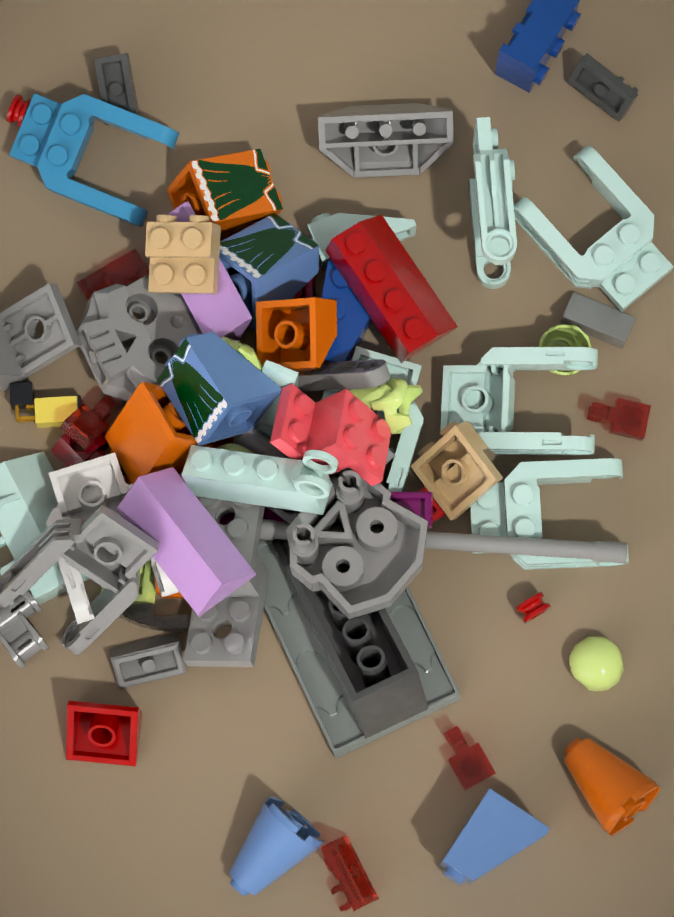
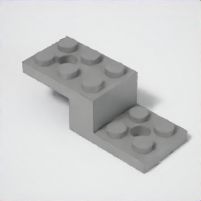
[0,283,81,391]
[183,496,269,667]

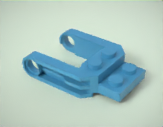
[9,93,180,227]

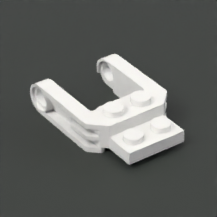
[46,452,179,624]

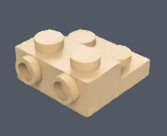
[145,215,221,295]
[410,421,503,520]

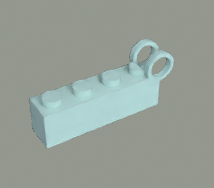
[181,445,339,515]

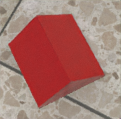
[66,700,142,766]

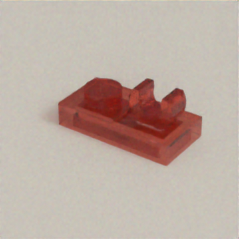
[77,249,149,301]
[320,835,379,911]

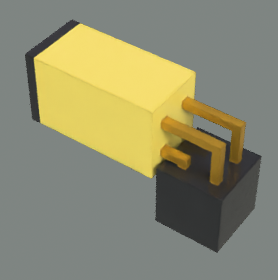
[10,382,83,428]

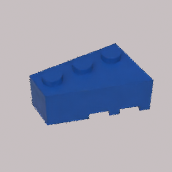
[495,0,581,93]
[321,260,372,362]

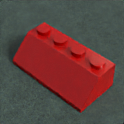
[325,215,458,363]

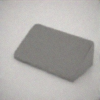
[560,292,636,349]
[110,633,187,689]

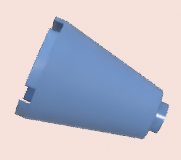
[229,795,324,896]

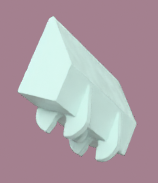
[0,451,90,605]

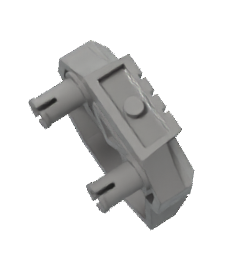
[76,275,203,409]
[286,470,428,619]

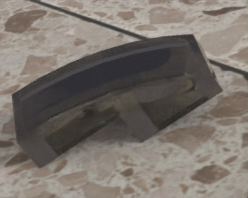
[120,603,190,633]

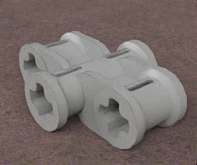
[0,591,49,669]

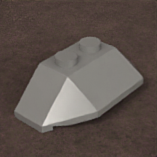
[318,103,454,178]

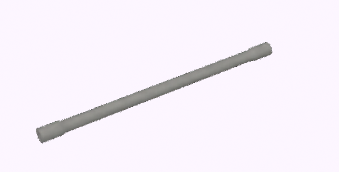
[260,519,627,563]

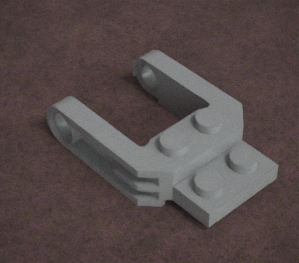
[0,504,159,655]

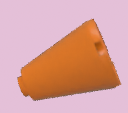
[564,738,660,836]

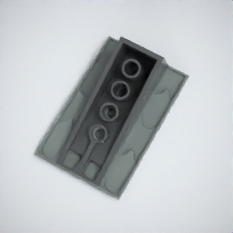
[257,539,462,759]

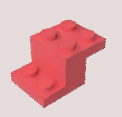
[270,383,391,486]

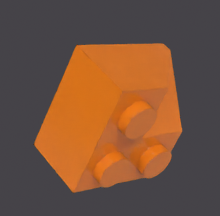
[256,297,337,372]

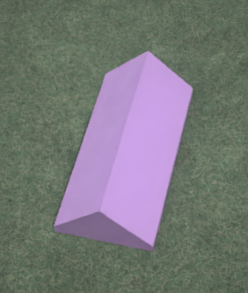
[168,202,252,340]
[116,467,256,617]

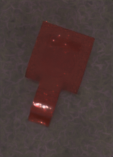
[60,395,118,450]
[586,398,651,441]
[444,726,496,791]

